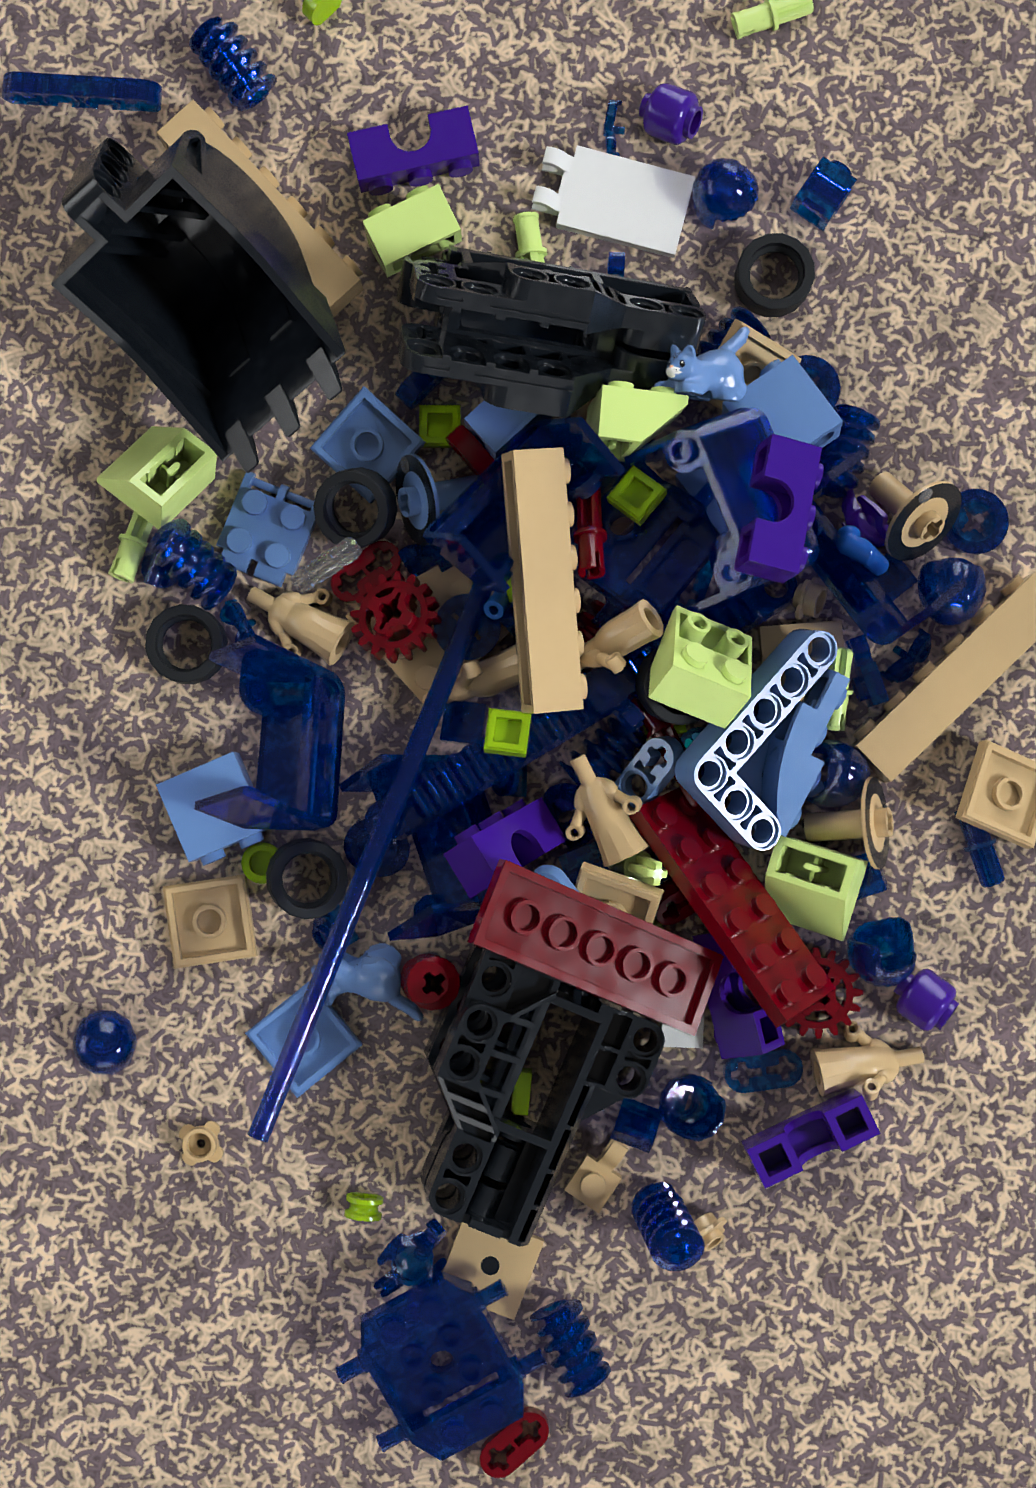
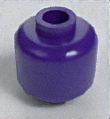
[639,83,703,145]
[894,968,960,1031]

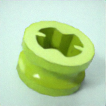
[344,1192,384,1222]

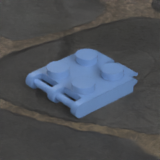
[217,472,316,587]

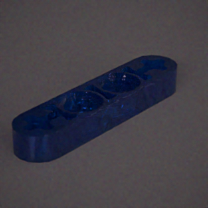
[2,72,162,112]

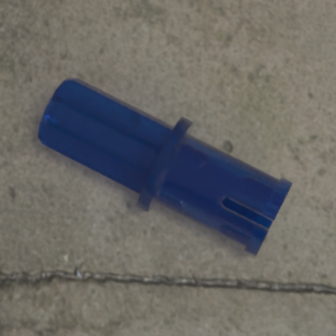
[954,811,1005,888]

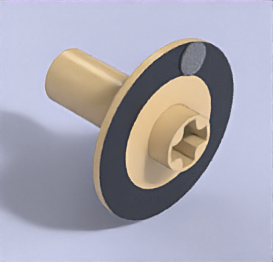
[869,472,962,561]
[804,777,894,869]

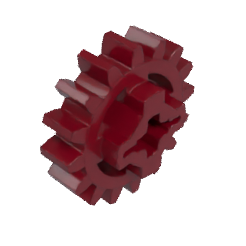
[349,571,442,664]
[784,947,863,1039]

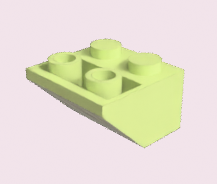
[362,184,462,278]
[583,381,689,462]
[97,426,217,531]
[648,605,752,729]
[765,835,868,941]

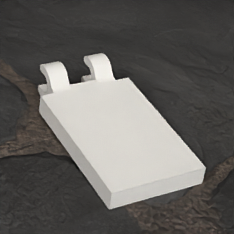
[531,145,695,258]

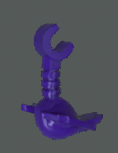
[841,489,890,548]

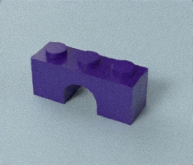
[347,105,480,196]
[733,433,824,584]
[443,797,567,898]
[692,931,785,1059]
[741,1088,881,1189]

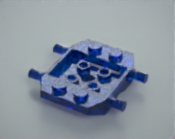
[566,439,722,628]
[335,1272,548,1461]

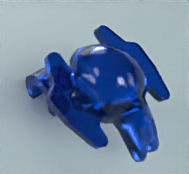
[374,1218,447,1303]

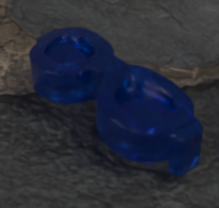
[879,628,932,683]

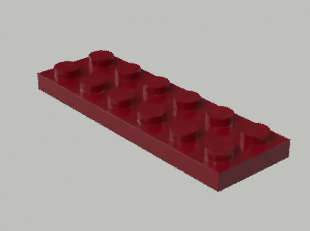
[629,787,836,1028]
[467,859,724,1036]

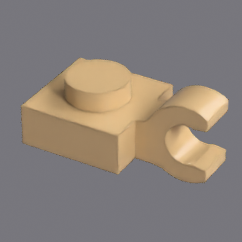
[564,1135,628,1213]

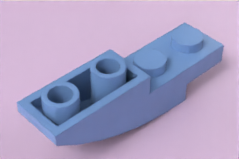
[761,669,851,837]

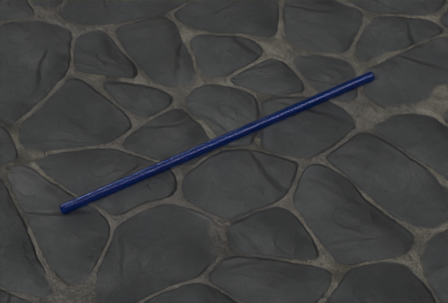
[247,421,558,1143]

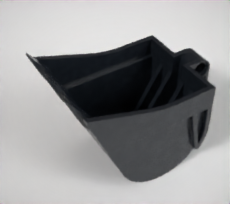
[51,130,345,473]

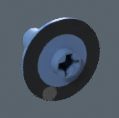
[396,454,485,546]

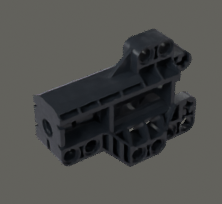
[396,245,706,418]
[420,945,665,1247]

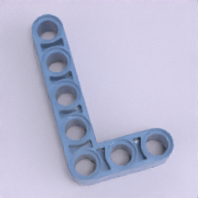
[674,629,838,851]

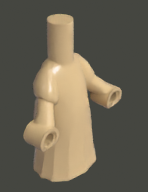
[247,587,355,666]
[580,599,664,674]
[422,644,519,711]
[565,754,649,867]
[810,1021,924,1101]

